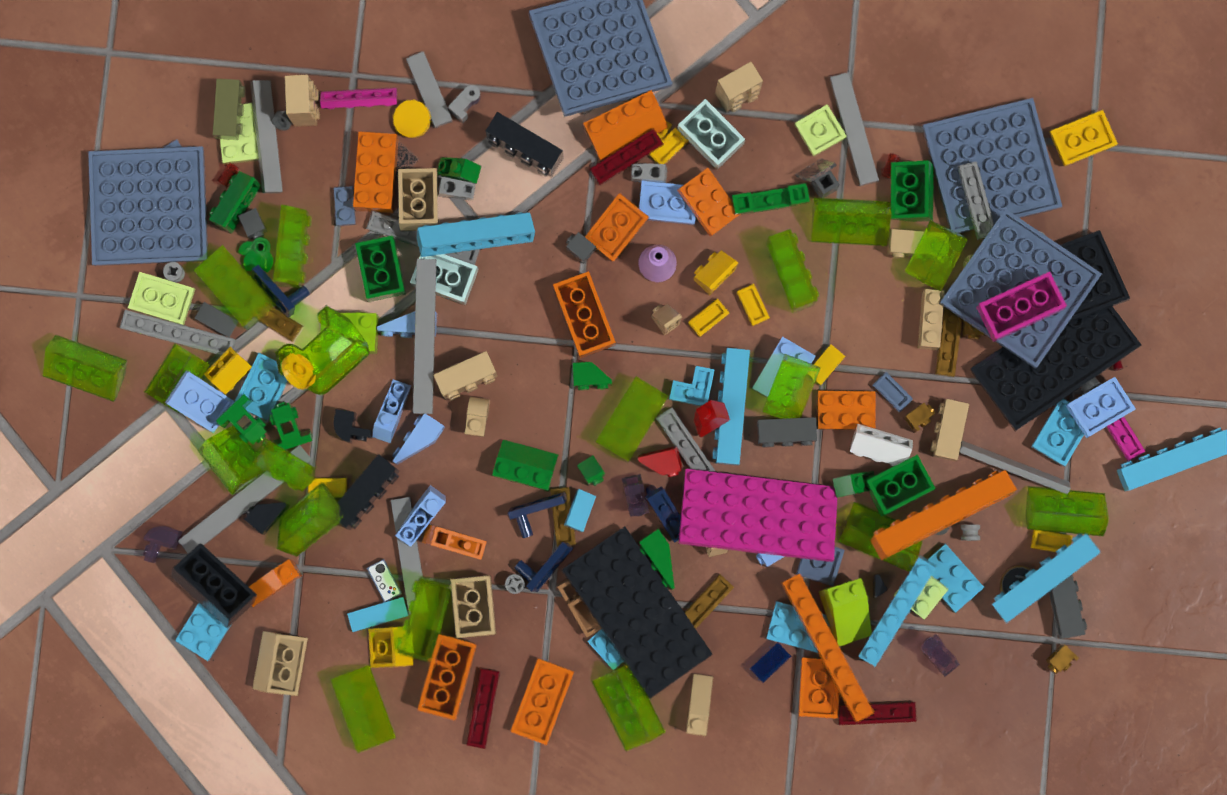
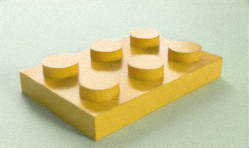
[1049,110,1118,167]

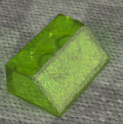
[905,220,967,291]
[145,343,210,413]
[762,354,821,419]
[198,425,268,496]
[252,438,315,492]

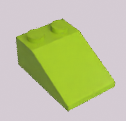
[319,312,379,354]
[819,578,872,646]

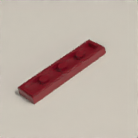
[590,128,664,185]
[466,668,500,749]
[838,702,917,725]

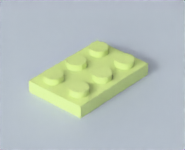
[220,103,259,164]
[128,272,195,325]

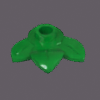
[238,237,274,272]

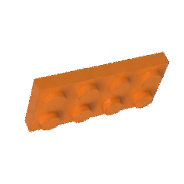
[510,658,574,745]

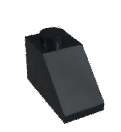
[244,502,290,535]

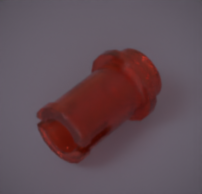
[881,153,901,179]
[217,162,239,187]

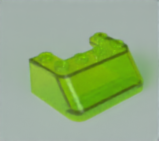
[275,305,370,395]
[396,577,452,662]

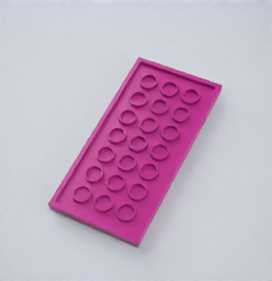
[679,469,837,562]

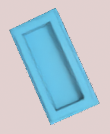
[564,489,596,532]

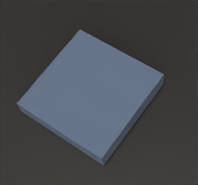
[796,547,845,587]

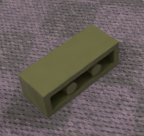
[213,79,245,140]

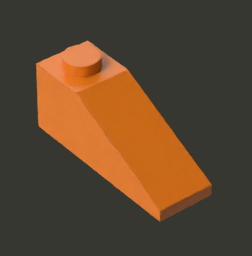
[422,524,487,560]
[249,559,302,607]

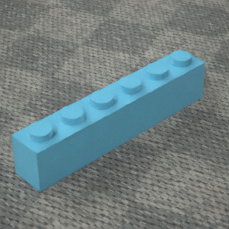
[416,212,535,257]
[712,348,750,466]
[1116,427,1227,491]
[992,533,1101,623]
[859,555,937,667]

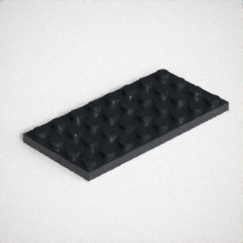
[970,307,1141,432]
[561,526,713,699]

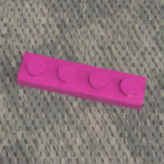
[320,88,397,109]

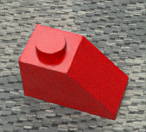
[693,400,730,438]
[638,446,683,477]

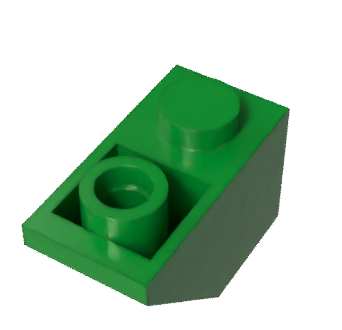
[437,157,482,184]
[573,362,612,391]
[577,455,605,487]
[833,471,875,498]

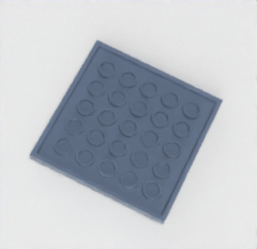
[528,0,673,117]
[922,98,1063,235]
[88,146,208,266]
[940,209,1102,369]

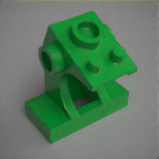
[216,394,267,445]
[269,402,313,453]

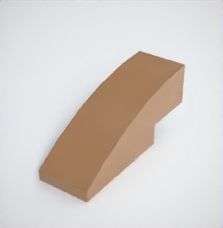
[556,578,601,638]

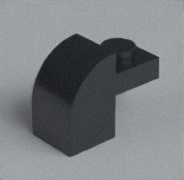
[333,409,373,444]

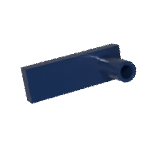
[251,265,310,318]
[645,485,681,543]
[508,492,567,538]
[514,542,573,592]

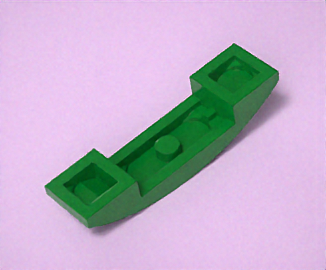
[732,183,810,214]

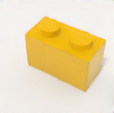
[204,347,252,395]

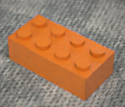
[353,132,399,213]
[553,271,616,358]
[418,634,477,720]

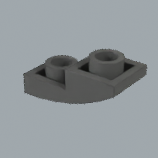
[195,302,238,338]

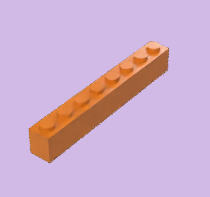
[870,470,1017,561]
[781,573,874,722]

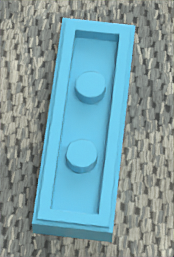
[347,597,409,632]

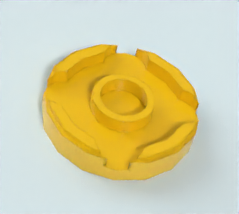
[393,100,431,138]
[281,353,316,390]

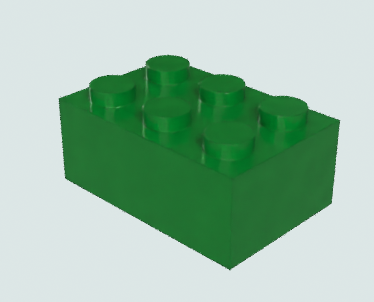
[355,235,406,302]

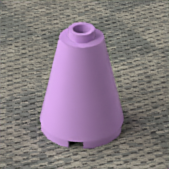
[639,244,677,283]

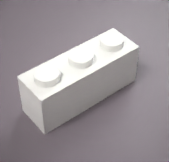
[850,424,913,467]

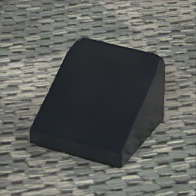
[873,574,888,598]

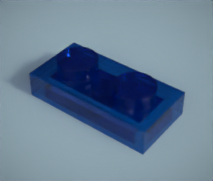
[749,642,791,683]

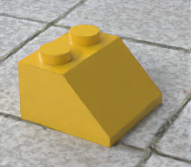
[693,250,738,296]
[368,626,413,668]

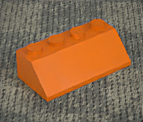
[583,90,668,161]

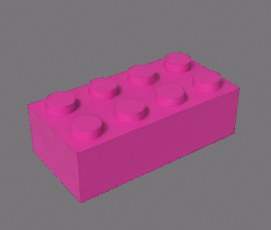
[976,272,1067,342]

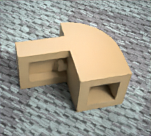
[465,397,490,437]

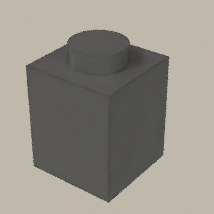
[811,169,840,200]
[239,208,268,240]
[566,232,596,264]

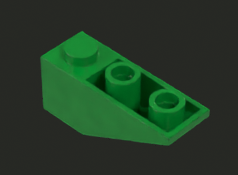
[639,529,675,590]

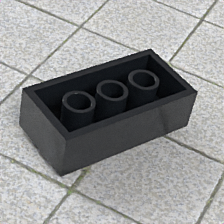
[485,112,564,177]
[328,454,400,530]
[171,543,257,628]

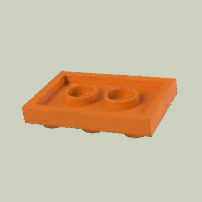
[677,168,740,236]
[585,193,649,262]
[817,391,876,430]
[798,657,839,719]

